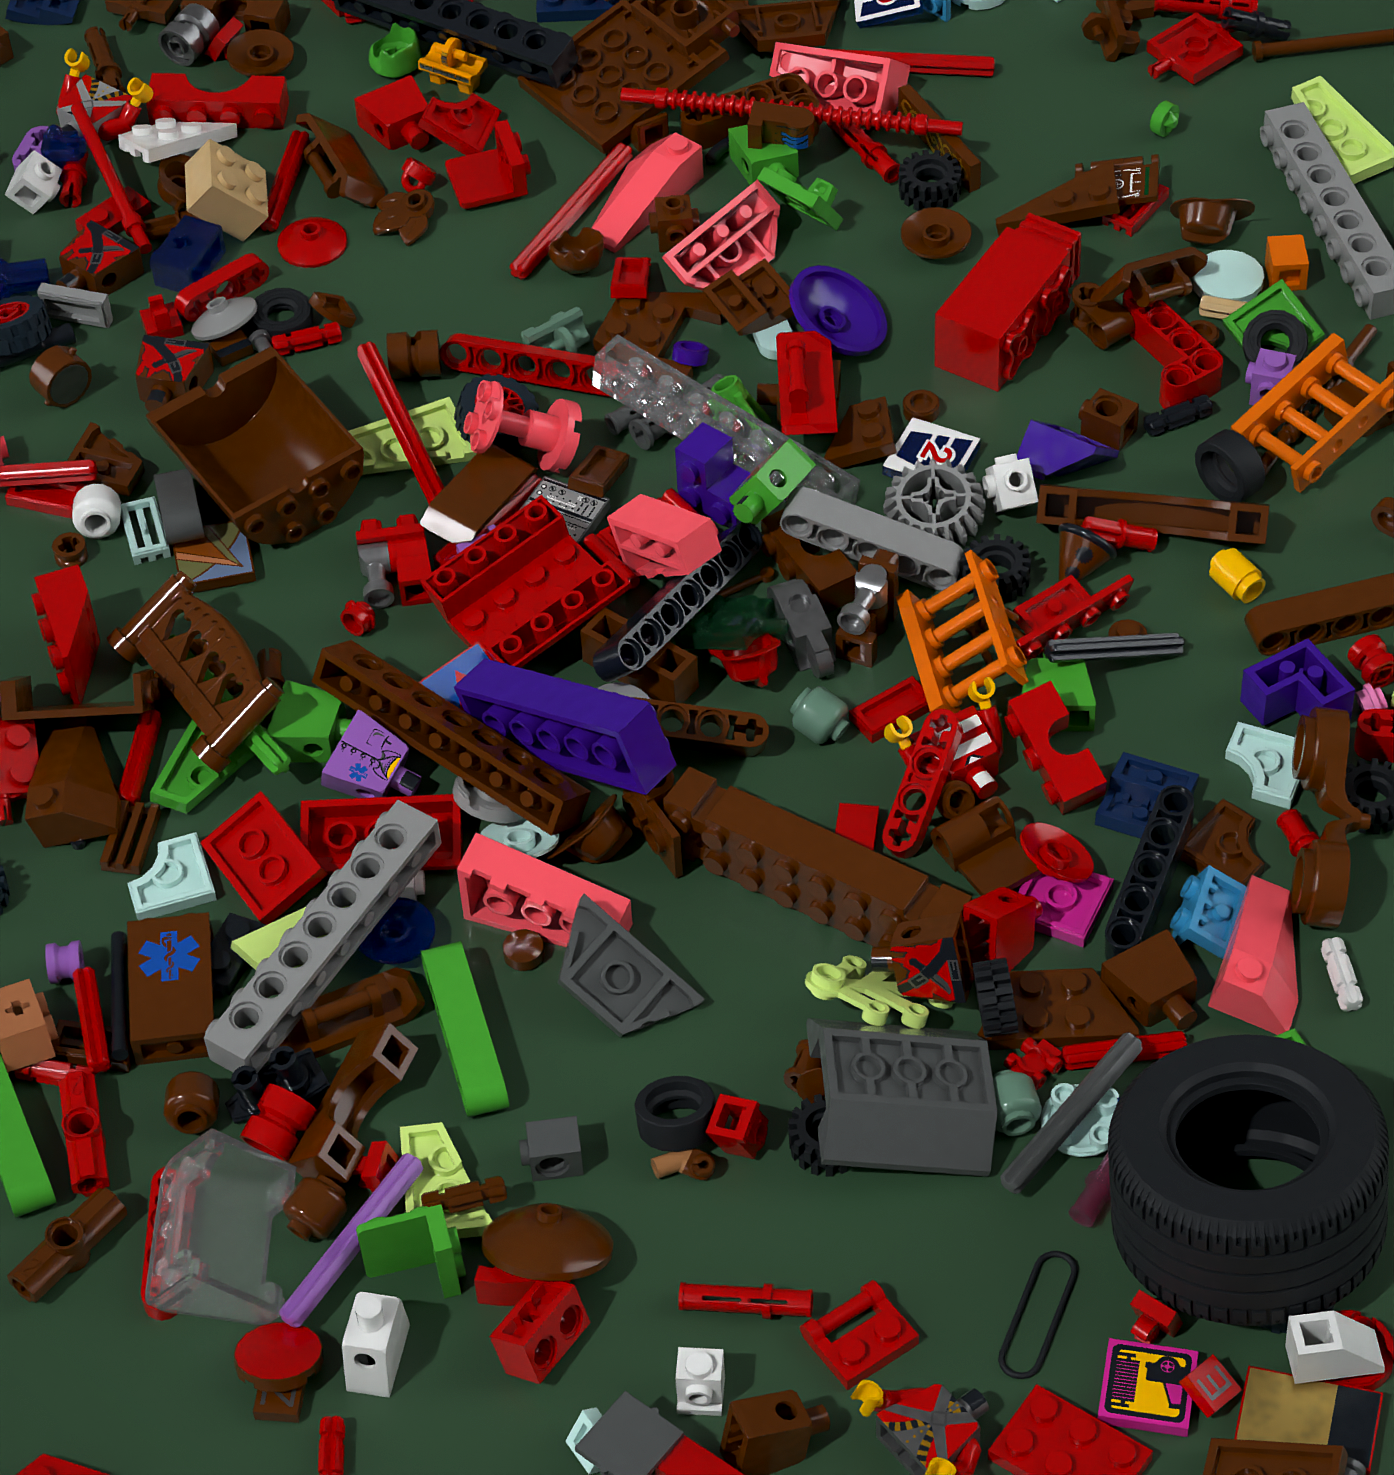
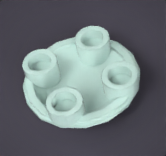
[1041,1083,1119,1157]

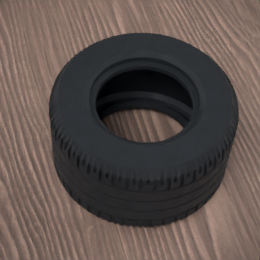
[1108,1034,1389,1326]

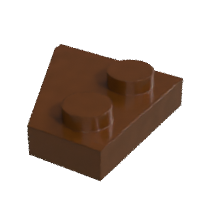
[67,422,145,497]

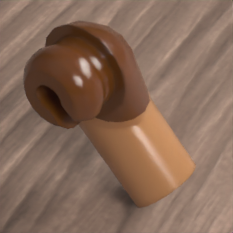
[651,1148,716,1180]

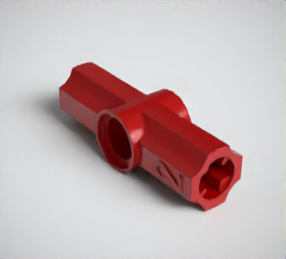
[58,1070,110,1197]

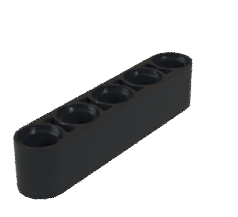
[1105,785,1194,960]

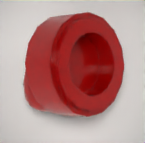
[401,157,437,193]

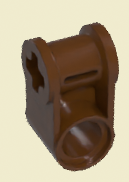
[1070,282,1135,350]

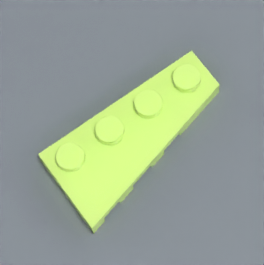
[1291,76,1394,184]
[348,397,477,475]

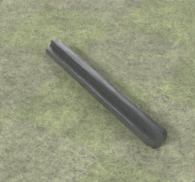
[1000,1032,1142,1194]

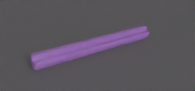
[279,1153,423,1328]

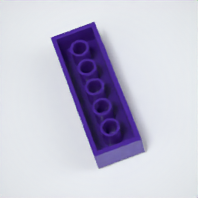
[454,658,677,795]

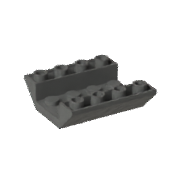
[806,1018,997,1176]

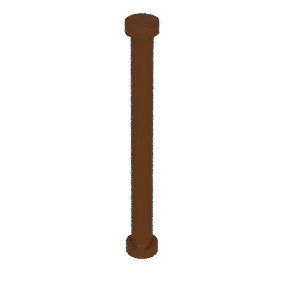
[1252,28,1394,62]

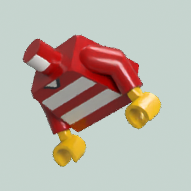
[884,677,1004,799]

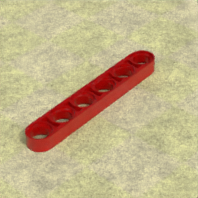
[440,333,649,400]

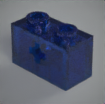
[150,215,226,292]

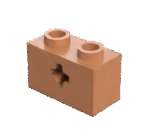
[0,979,59,1073]

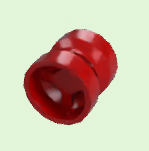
[1347,634,1394,689]

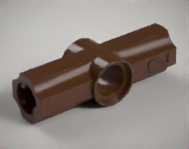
[7,1187,128,1303]

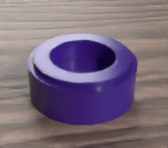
[672,341,709,366]

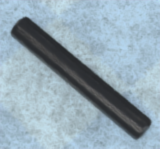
[1044,633,1185,663]

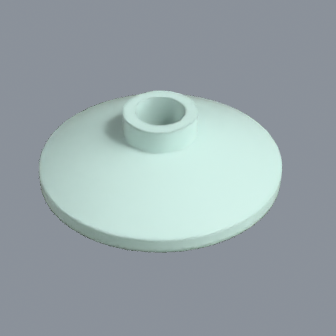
[480,818,560,858]

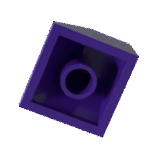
[1017,420,1120,480]

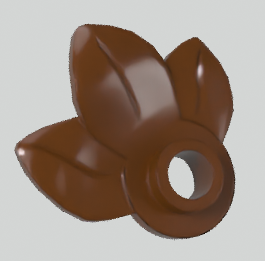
[373,189,435,246]

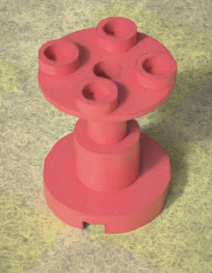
[463,380,582,474]

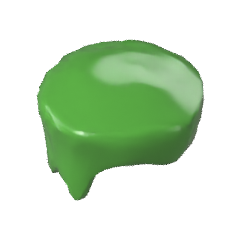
[368,23,423,78]

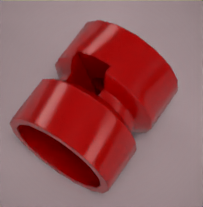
[239,1083,317,1163]

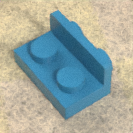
[1170,865,1247,959]

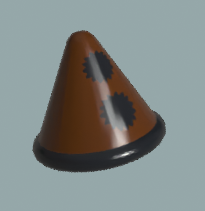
[1058,523,1117,582]

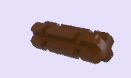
[421,1176,507,1213]

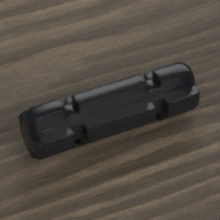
[1143,394,1213,436]

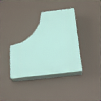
[1225,722,1301,809]
[127,832,217,920]

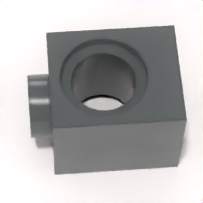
[519,1116,584,1182]

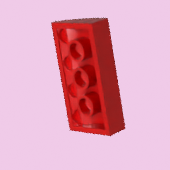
[300,794,463,875]

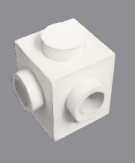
[5,150,62,214]
[982,453,1038,513]

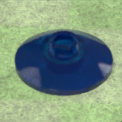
[358,897,436,964]

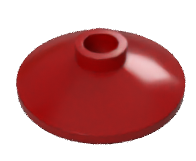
[277,217,347,268]
[1020,822,1094,883]

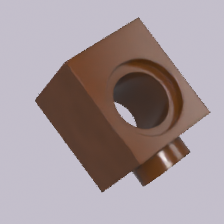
[1078,388,1139,451]

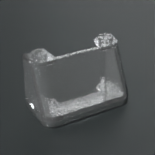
[145,1128,297,1325]

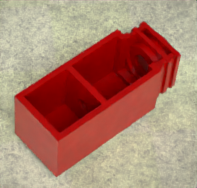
[935,213,1082,392]

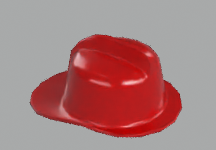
[707,627,781,687]

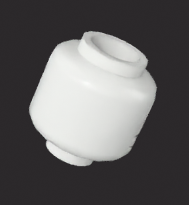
[72,484,121,539]

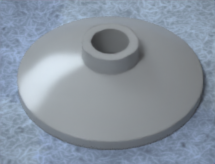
[191,296,258,341]

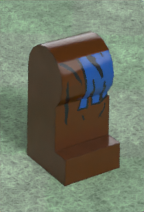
[748,101,814,149]

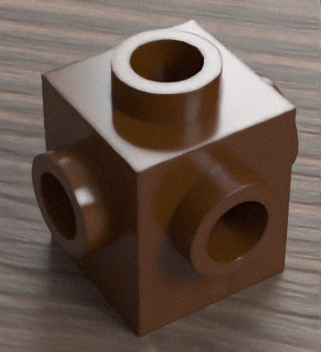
[649,194,700,253]

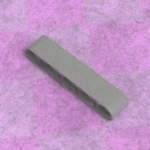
[780,487,964,591]

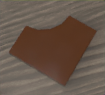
[1180,799,1265,887]

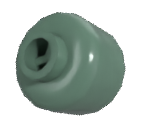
[790,686,850,745]
[992,1070,1042,1136]

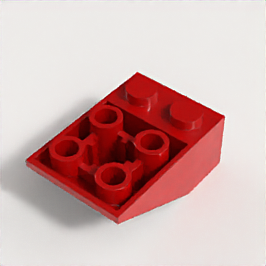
[31,564,100,704]

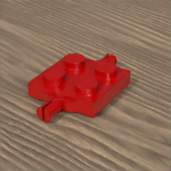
[1146,12,1243,85]
[0,717,39,826]

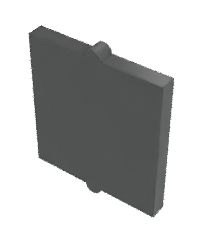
[575,1391,684,1475]

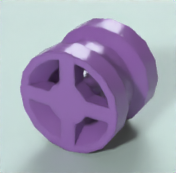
[45,940,85,984]

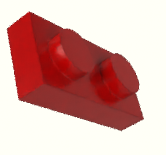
[75,186,152,234]

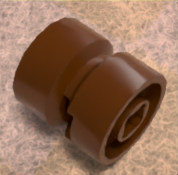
[386,329,442,379]

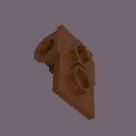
[622,770,683,878]
[930,796,1042,896]

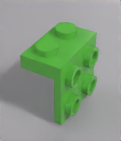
[356,1204,466,1299]

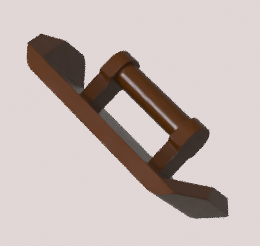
[296,113,385,207]
[1090,247,1208,307]
[420,443,538,544]
[279,967,425,1058]

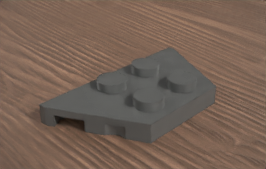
[557,894,704,1037]

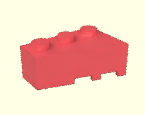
[607,494,722,578]

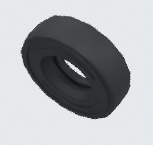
[249,288,314,343]
[1242,310,1308,367]

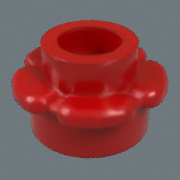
[340,600,376,636]

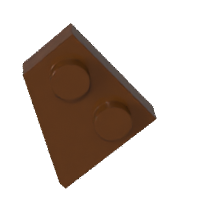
[824,396,897,472]

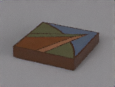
[172,521,256,593]

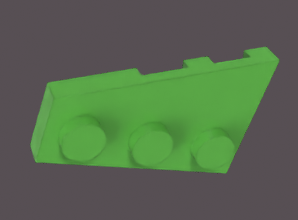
[150,719,268,814]

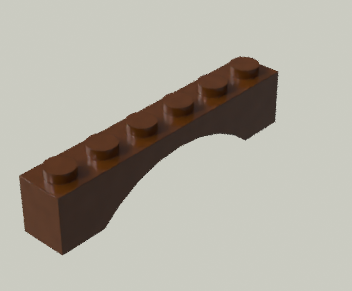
[1036,484,1269,544]

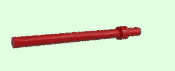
[71,102,152,254]

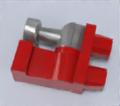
[356,514,433,609]

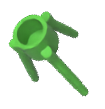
[708,375,778,453]

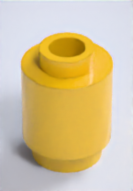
[1209,548,1266,603]

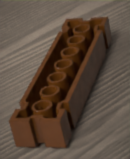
[663,767,972,947]

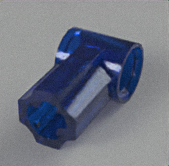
[0,258,50,300]

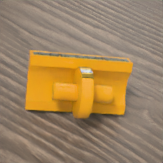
[418,37,488,94]

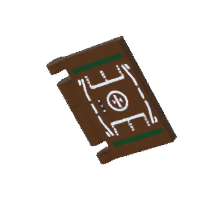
[1075,154,1160,206]

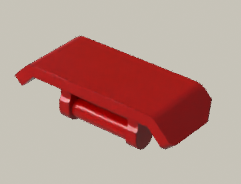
[776,331,838,435]

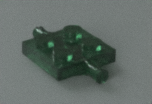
[674,595,788,650]

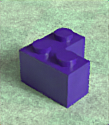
[675,422,750,528]
[1240,639,1355,726]

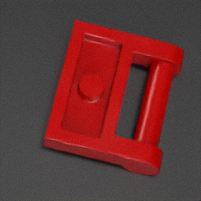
[800,1280,919,1391]

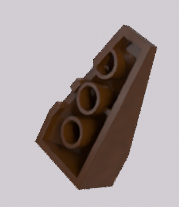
[25,716,121,848]

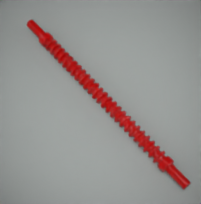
[620,87,963,136]

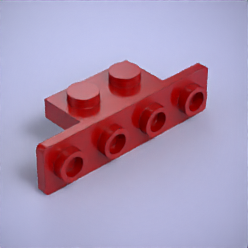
[1013,574,1134,662]

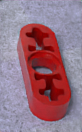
[174,253,269,322]

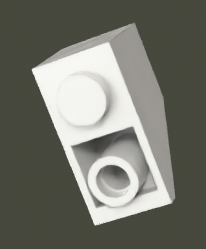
[1285,1310,1385,1384]

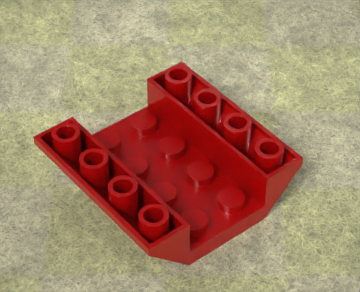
[420,495,632,668]

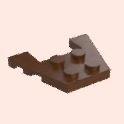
[722,0,842,53]
[593,292,725,397]

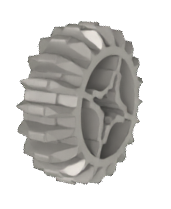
[883,457,986,546]

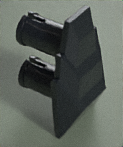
[225,1046,330,1124]

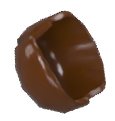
[549,227,605,274]

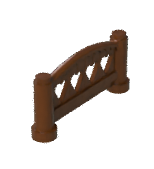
[106,571,284,773]

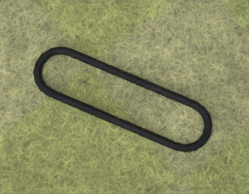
[998,1251,1078,1379]

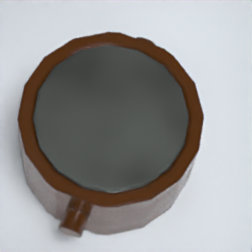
[29,345,92,407]

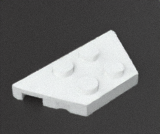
[118,118,237,163]

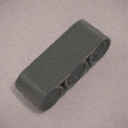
[153,468,205,545]

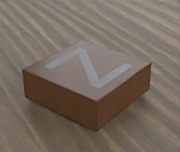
[253,1384,306,1423]

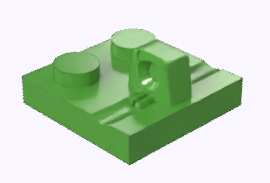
[757,167,844,231]

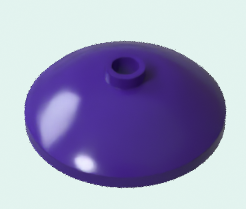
[789,265,887,356]

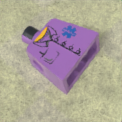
[321,710,422,798]

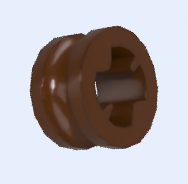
[52,532,88,568]

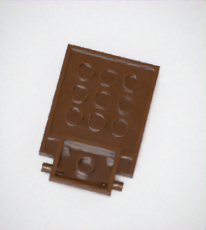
[517,0,740,154]

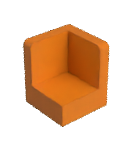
[1265,234,1309,291]

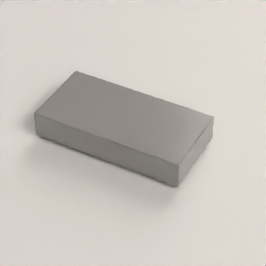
[37,283,113,328]

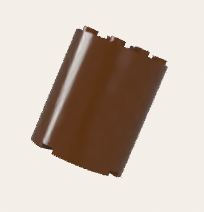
[145,346,364,545]

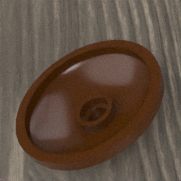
[481,1203,613,1281]

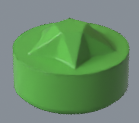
[1150,100,1180,137]

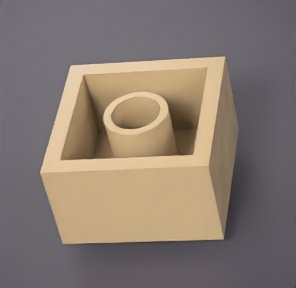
[185,139,269,242]

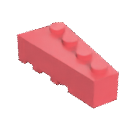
[457,833,633,948]

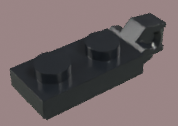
[211,913,266,999]

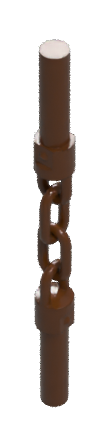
[1261,324,1377,476]

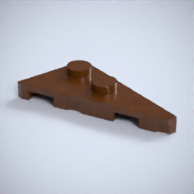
[995,160,1120,235]

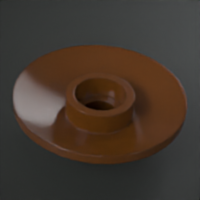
[227,29,294,77]
[901,207,972,259]

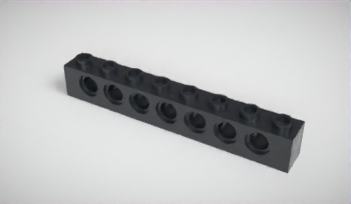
[333,0,578,89]

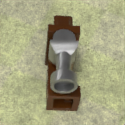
[836,549,899,668]

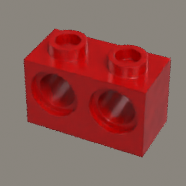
[489,1280,591,1384]

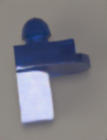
[40,124,87,178]

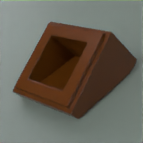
[629,112,669,152]

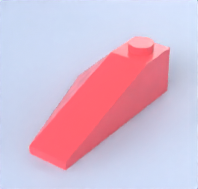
[769,42,910,127]
[592,132,704,253]
[1208,875,1298,1035]

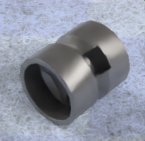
[158,3,220,66]

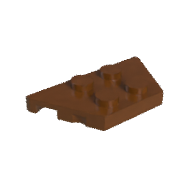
[977,968,1139,1050]

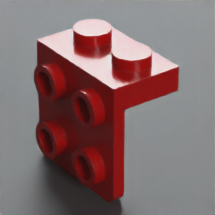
[445,119,531,209]

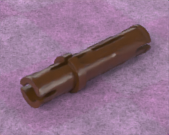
[84,26,126,93]

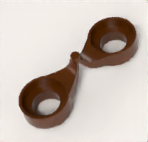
[1291,706,1371,929]

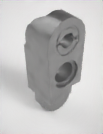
[767,579,836,678]

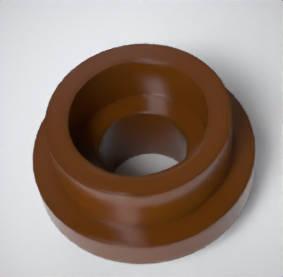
[936,780,975,820]

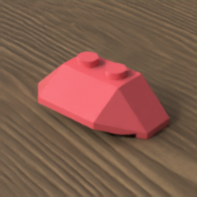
[662,179,780,291]

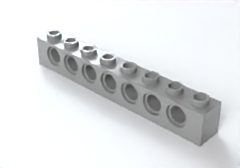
[1260,102,1394,320]
[204,800,442,1073]

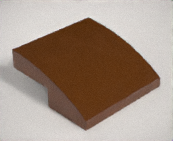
[702,258,794,336]

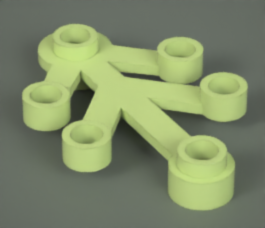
[805,955,956,1029]

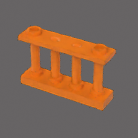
[1230,333,1394,493]
[896,550,1029,714]

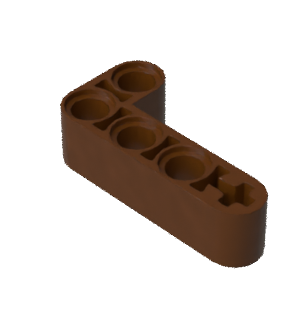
[680,73,820,150]
[632,697,769,757]

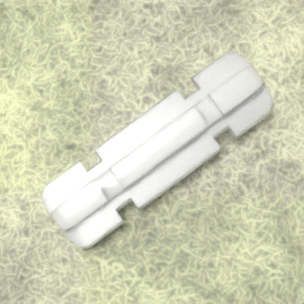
[1321,937,1363,1012]

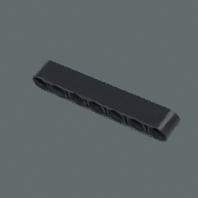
[593,522,763,682]

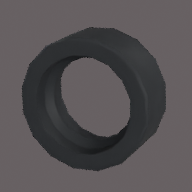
[1195,429,1265,502]
[634,1076,716,1152]

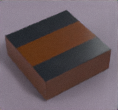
[205,328,254,367]

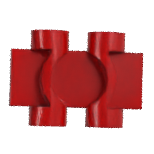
[1004,1037,1063,1090]

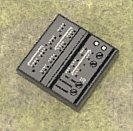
[520,476,611,547]

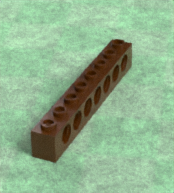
[312,640,591,836]

